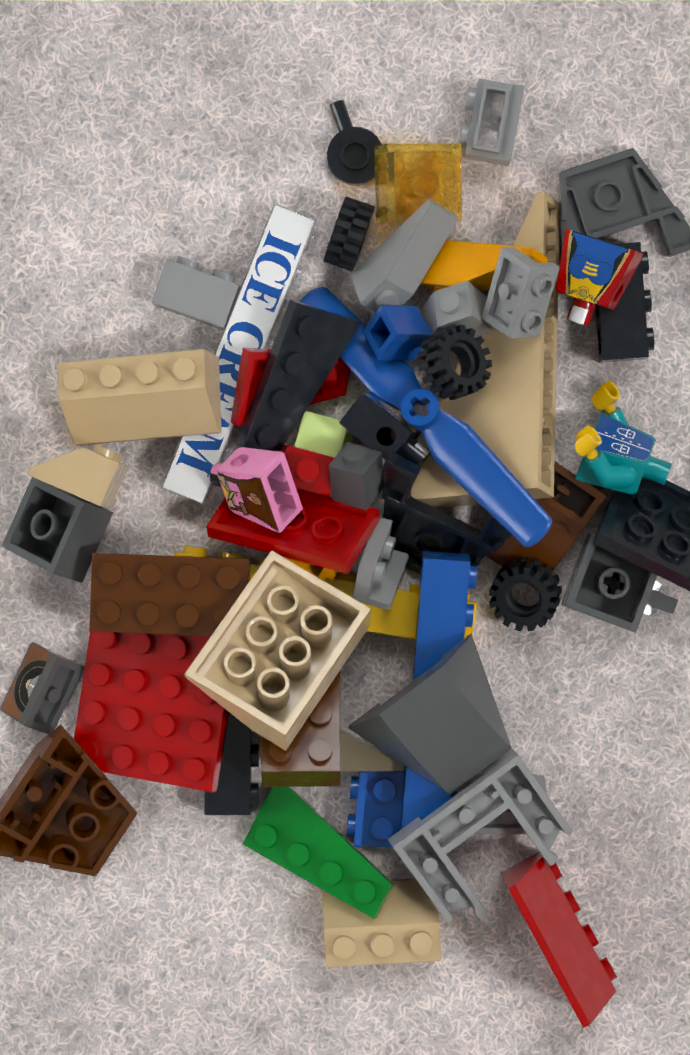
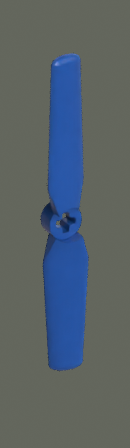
[299,287,552,547]

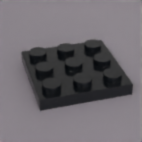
[593,477,690,591]

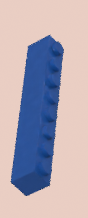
[399,551,477,860]

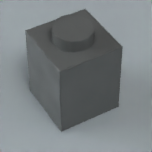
[329,442,385,511]

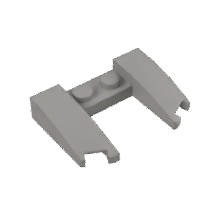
[388,749,572,922]

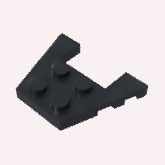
[382,452,512,575]

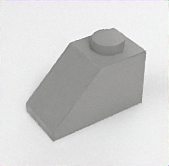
[420,281,492,351]

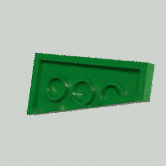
[243,787,394,919]

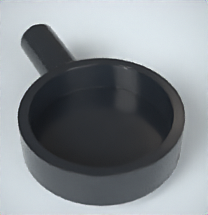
[327,100,384,186]

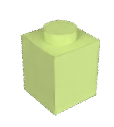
[294,411,353,458]

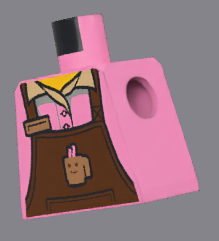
[210,447,303,533]

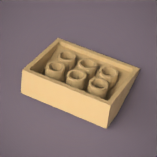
[185,550,371,751]

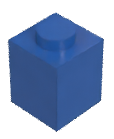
[362,305,432,361]

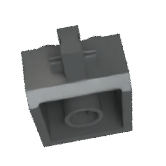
[561,534,678,633]

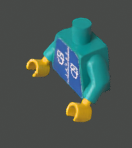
[575,381,672,494]

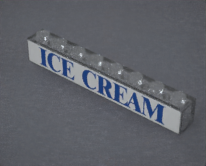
[161,203,321,506]

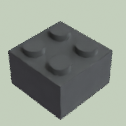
[2,477,113,583]

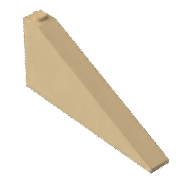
[410,191,560,508]

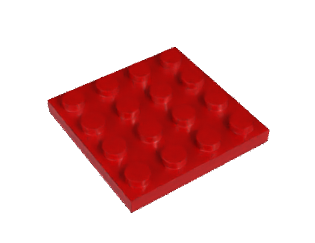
[74,631,229,792]

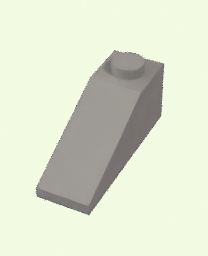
[351,199,458,312]

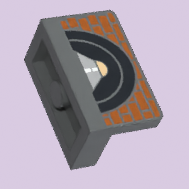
[0,642,84,734]

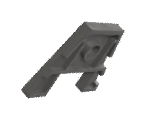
[559,148,690,260]

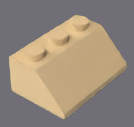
[27,444,129,508]
[322,879,441,967]

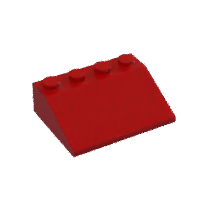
[501,852,617,1028]

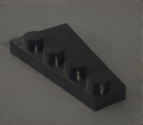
[237,299,361,452]

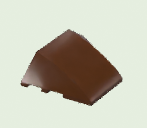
[0,725,137,876]

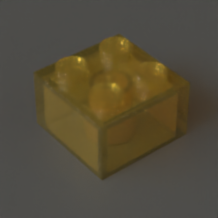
[375,144,462,223]

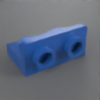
[346,771,405,848]

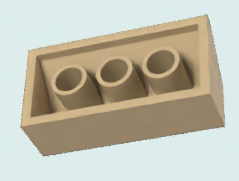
[58,349,222,446]

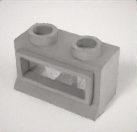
[458,78,525,166]

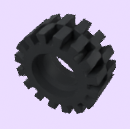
[323,196,375,272]
[417,325,492,400]
[489,556,562,631]

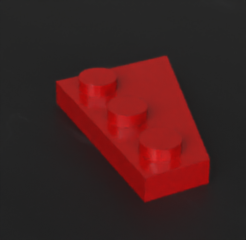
[230,348,350,426]

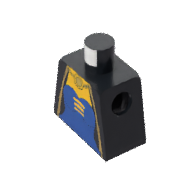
[339,392,431,466]

